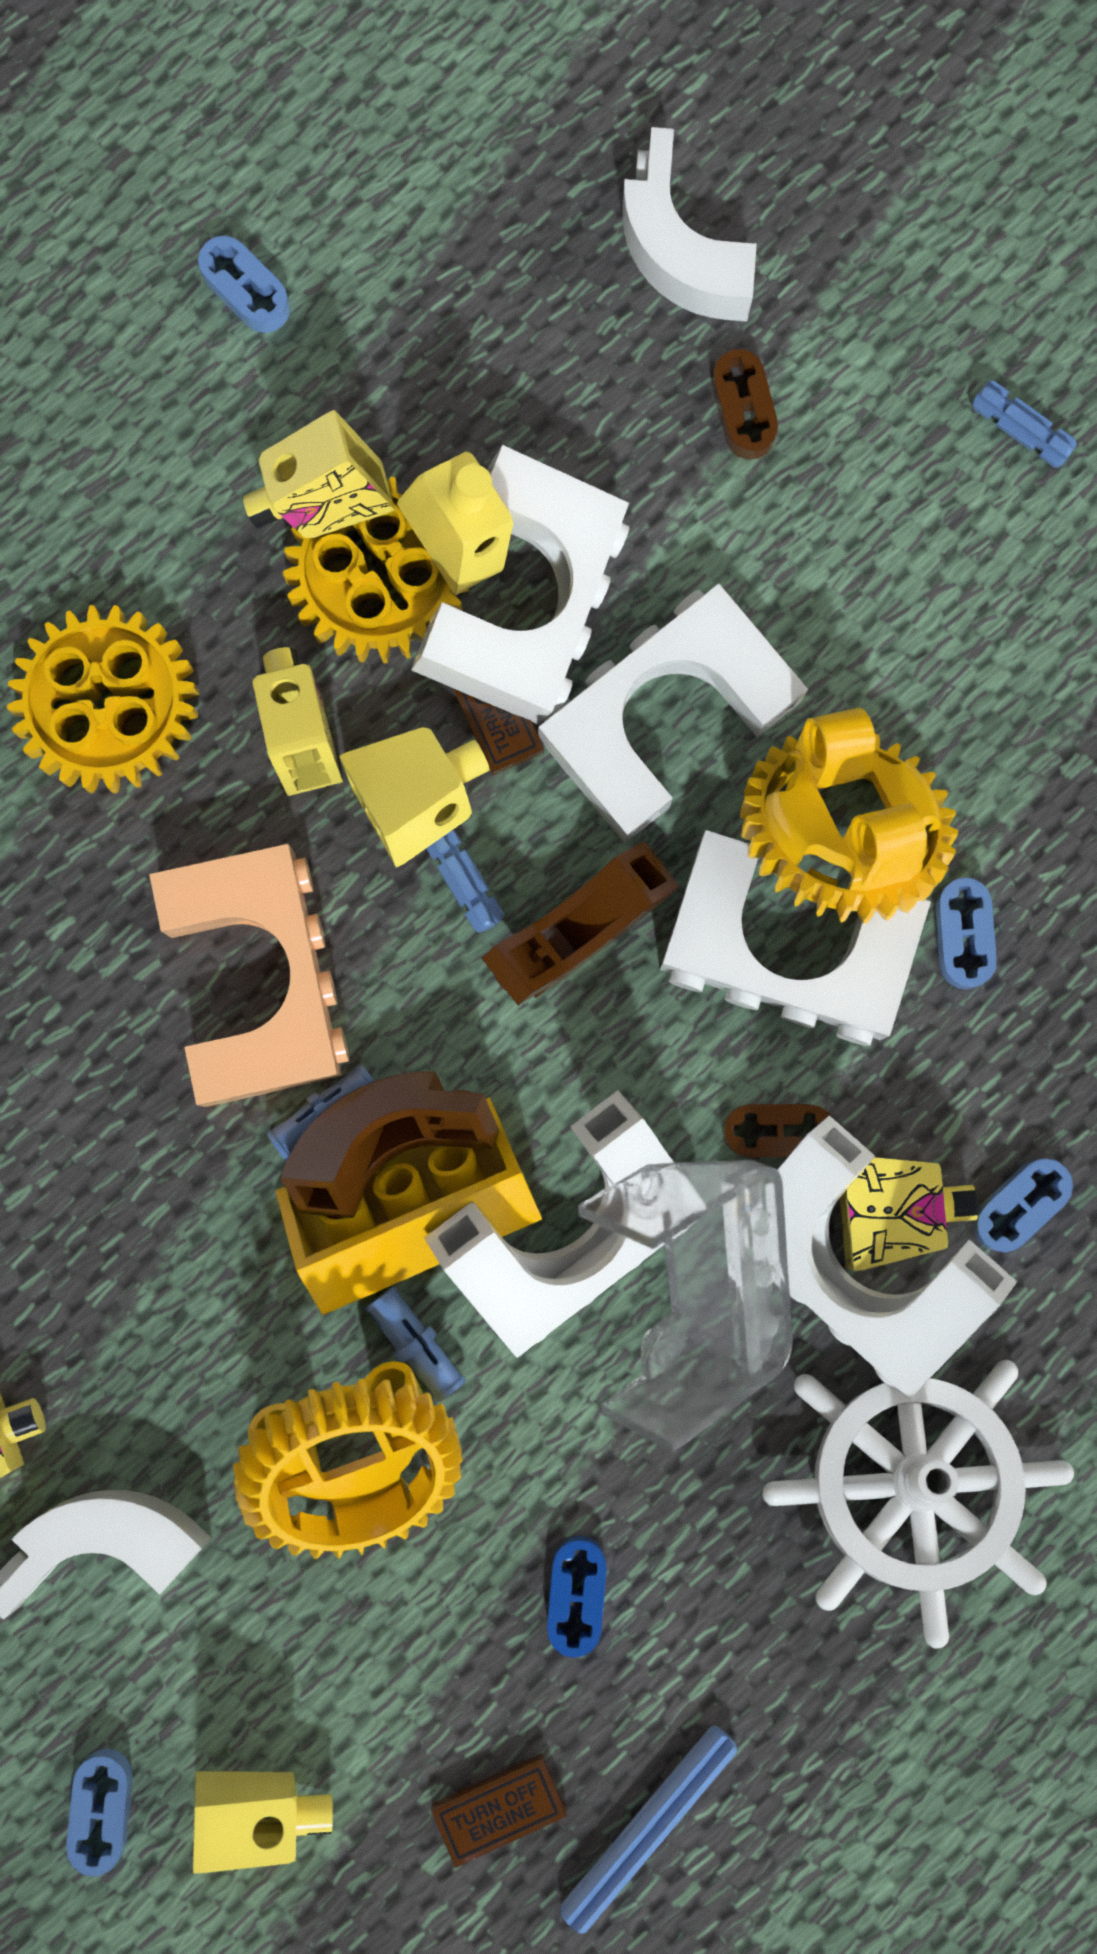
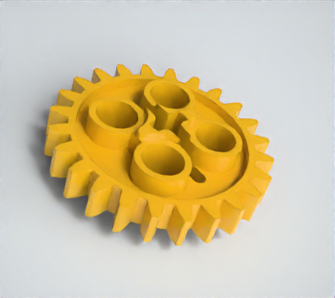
[283,476,469,664]
[7,605,199,794]

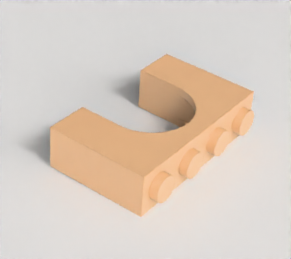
[149,844,349,1107]

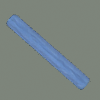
[560,1725,737,1934]

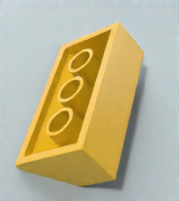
[275,1097,542,1316]

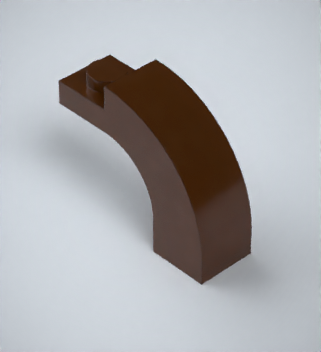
[481,841,680,1006]
[279,1071,499,1218]

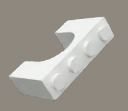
[411,445,629,724]
[538,584,808,844]
[660,830,931,1046]
[424,1090,707,1358]
[726,1116,1017,1400]

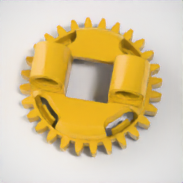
[739,707,958,924]
[233,1361,462,1559]

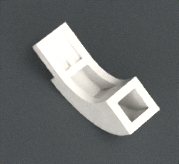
[622,127,757,321]
[0,1490,211,1620]

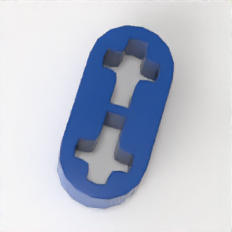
[547,1535,607,1658]

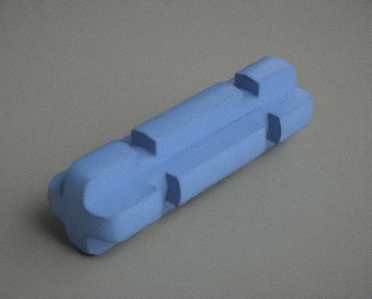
[972,380,1077,468]
[426,829,504,933]

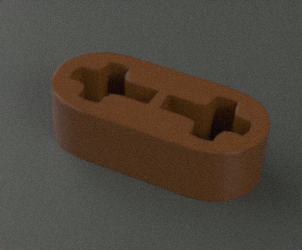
[712,349,778,460]
[722,1104,831,1158]

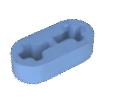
[198,236,290,333]
[935,878,997,989]
[972,1159,1073,1252]
[66,1749,133,1877]

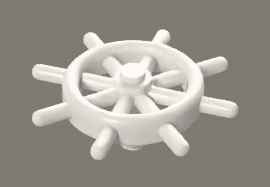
[763,1360,1074,1648]

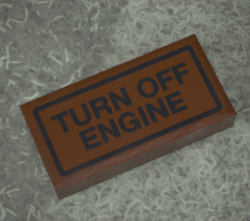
[452,688,544,776]
[431,1753,567,1868]

